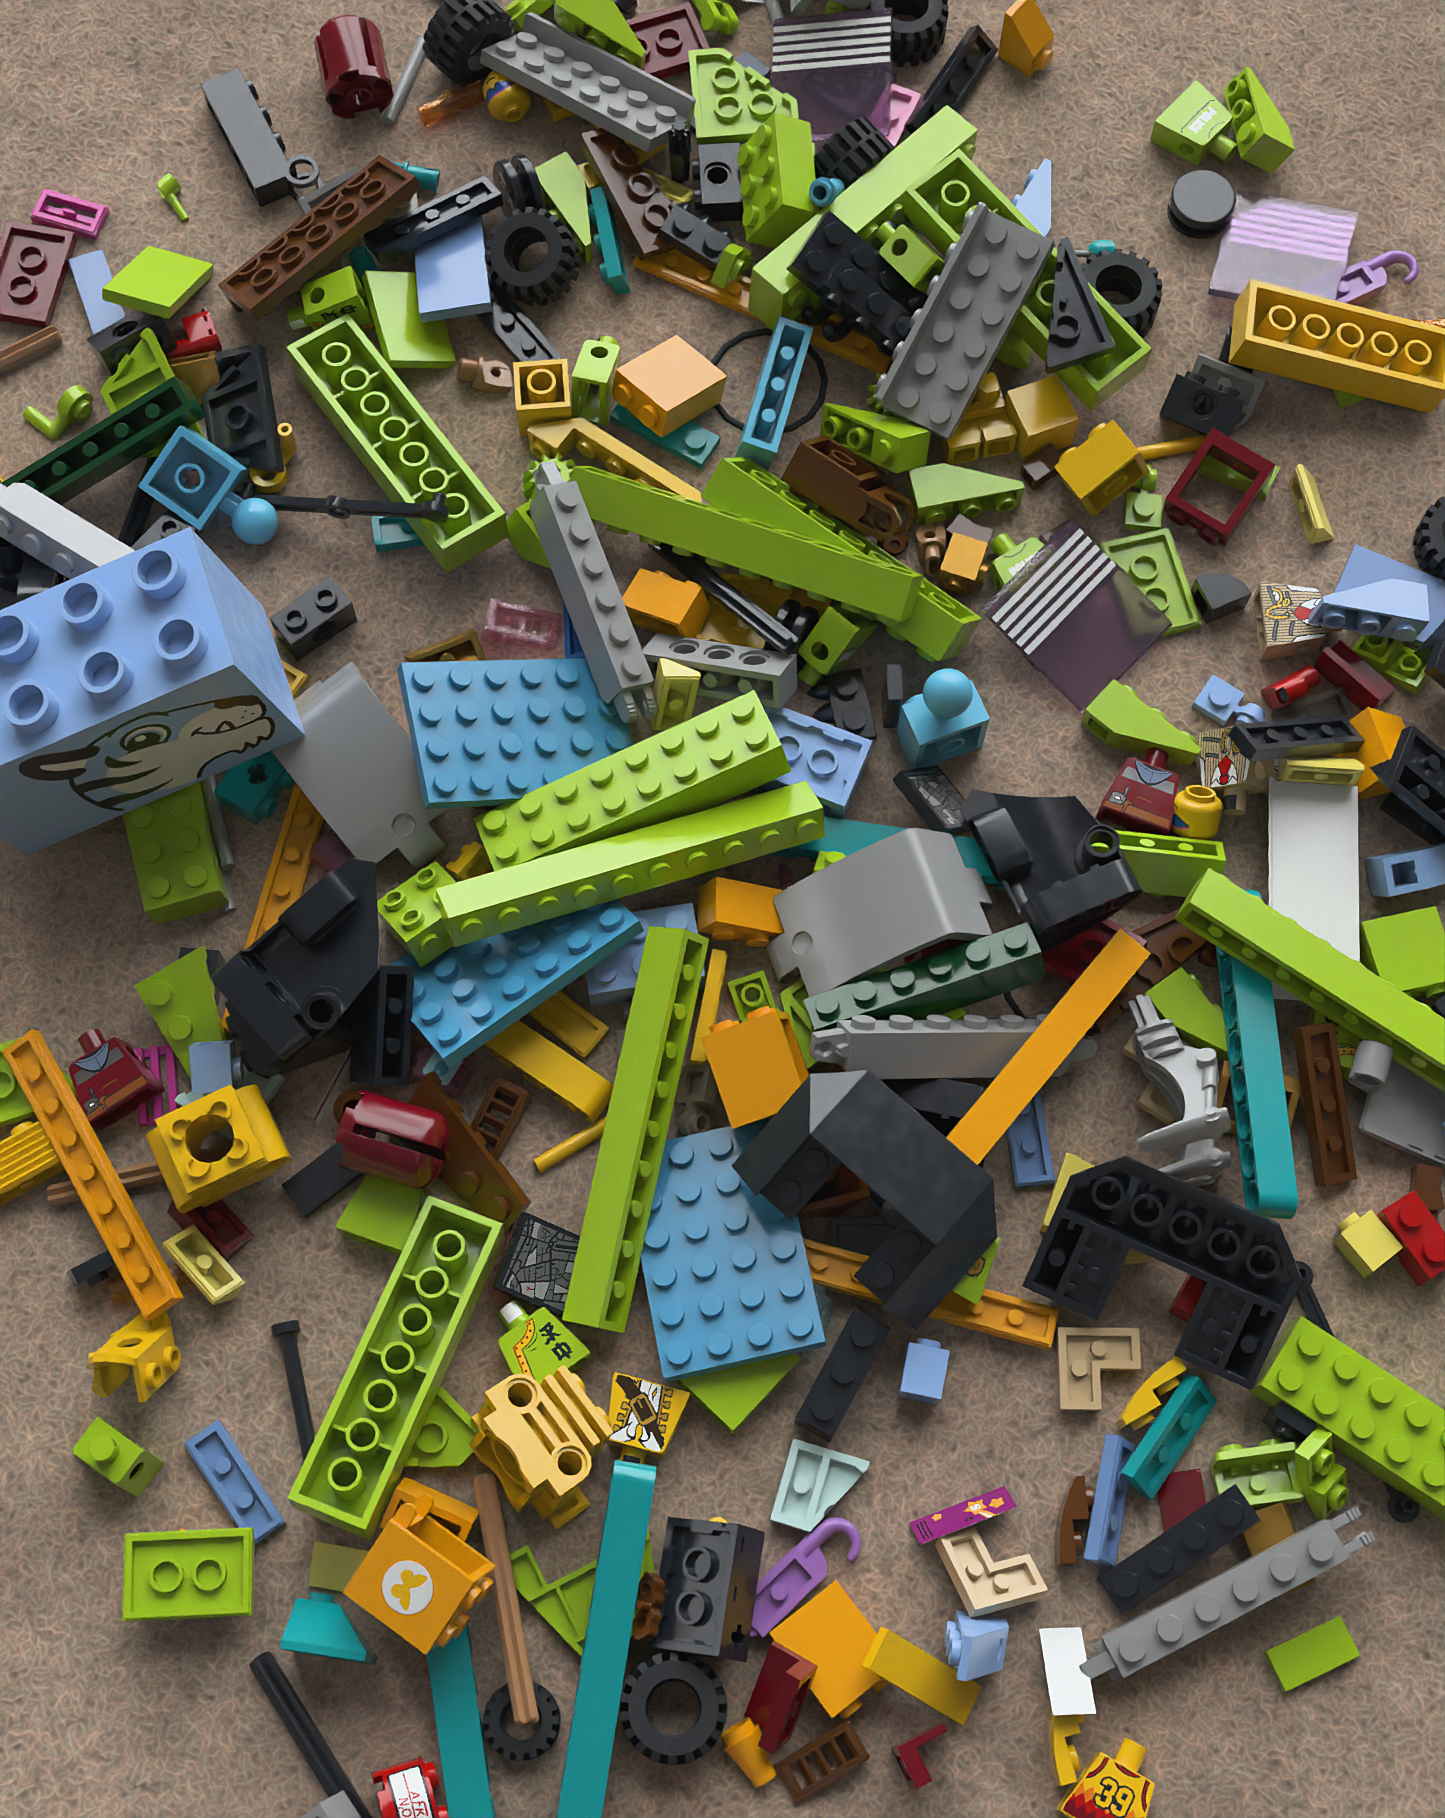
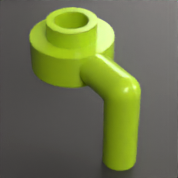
[23,385,93,440]

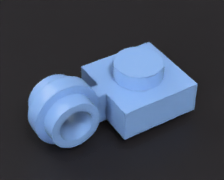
[1192,675,1266,726]

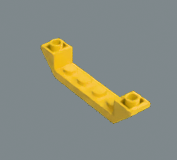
[527,417,705,558]

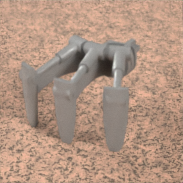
[1127,994,1231,1187]

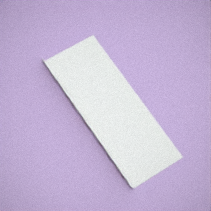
[1268,776,1360,1001]

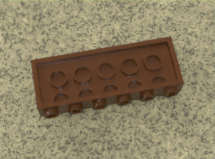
[218,155,422,320]

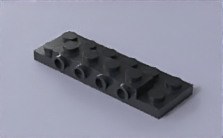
[786,210,929,358]

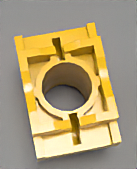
[145,1084,294,1214]
[469,1365,613,1520]

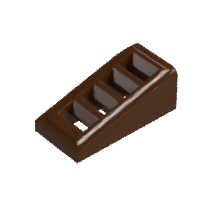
[470,1076,532,1162]
[774,1719,870,1804]

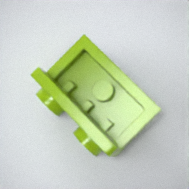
[1209,1438,1304,1509]

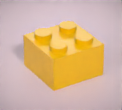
[1054,419,1150,517]

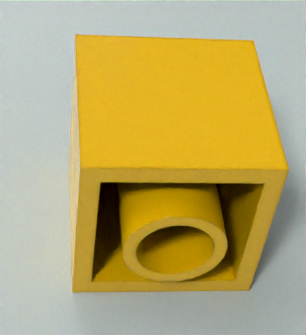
[513,359,572,436]
[1005,374,1079,461]

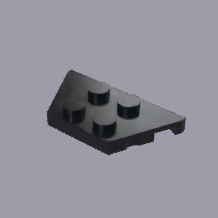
[202,342,285,473]

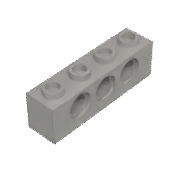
[642,633,797,709]

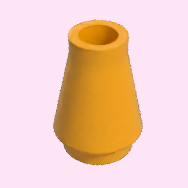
[721,1717,777,1788]

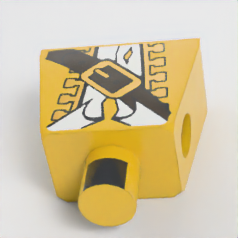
[607,1372,690,1464]

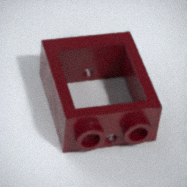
[1163,428,1276,546]

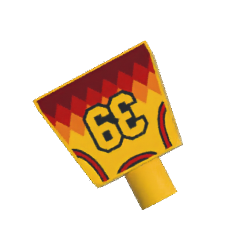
[1055,1737,1155,1818]

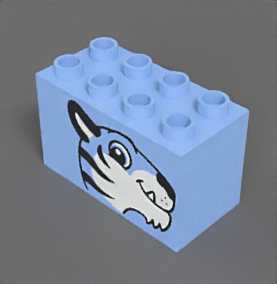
[0,527,305,855]

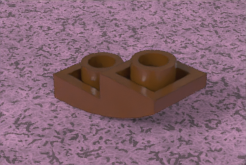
[1054,1476,1094,1567]

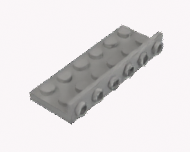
[480,12,696,152]
[874,202,1055,441]

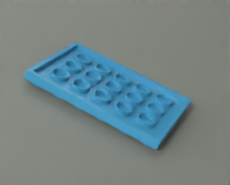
[397,658,633,809]
[392,899,644,1068]
[641,1115,827,1383]

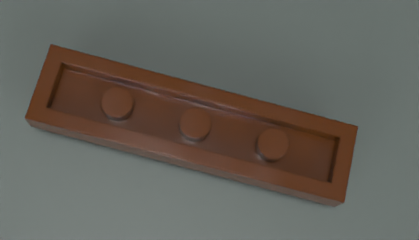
[1292,1022,1357,1187]

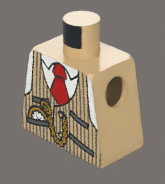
[1253,582,1342,660]
[1198,726,1275,815]

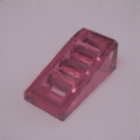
[480,598,562,650]

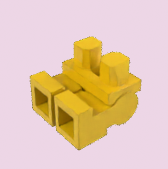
[939,372,1017,465]

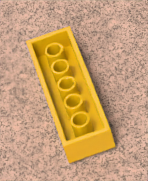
[1229,279,1445,414]

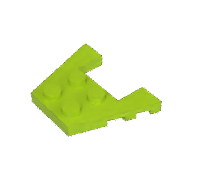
[510,1528,655,1657]

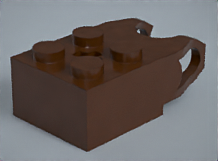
[780,435,918,539]

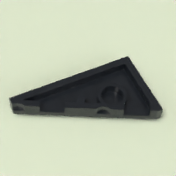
[1045,236,1115,374]

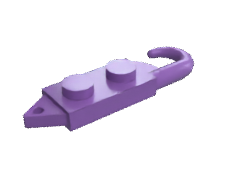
[1303,250,1419,305]
[750,1517,862,1638]

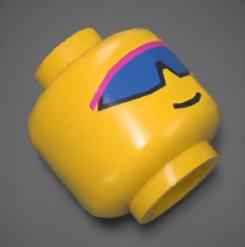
[482,70,532,122]
[1170,785,1223,840]

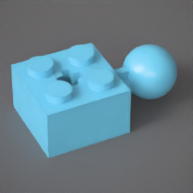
[138,425,279,545]
[896,668,990,769]

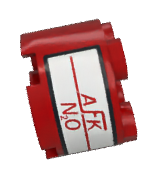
[371,1756,449,1818]

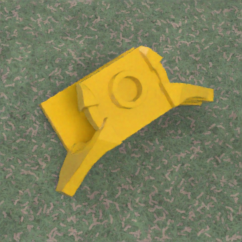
[86,1311,181,1403]

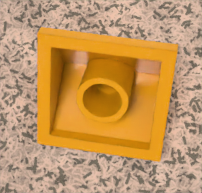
[1334,707,1405,800]

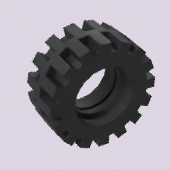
[483,1682,561,1761]

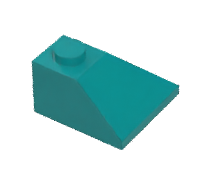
[280,1592,377,1665]

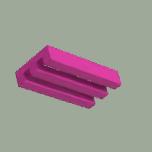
[30,188,110,240]
[134,1044,180,1127]

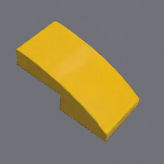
[1116,1356,1187,1431]
[1048,1707,1084,1786]

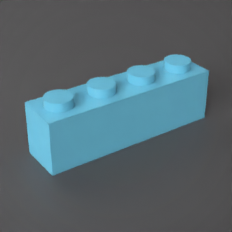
[735,316,814,470]

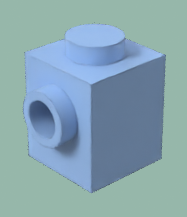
[189,1040,244,1097]
[897,1338,950,1405]

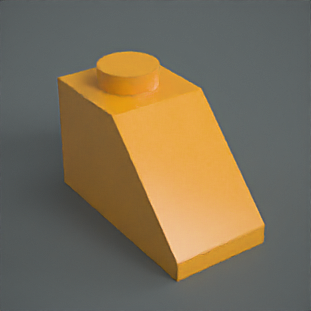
[998,0,1054,77]

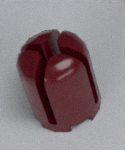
[314,15,394,119]
[336,1090,451,1189]

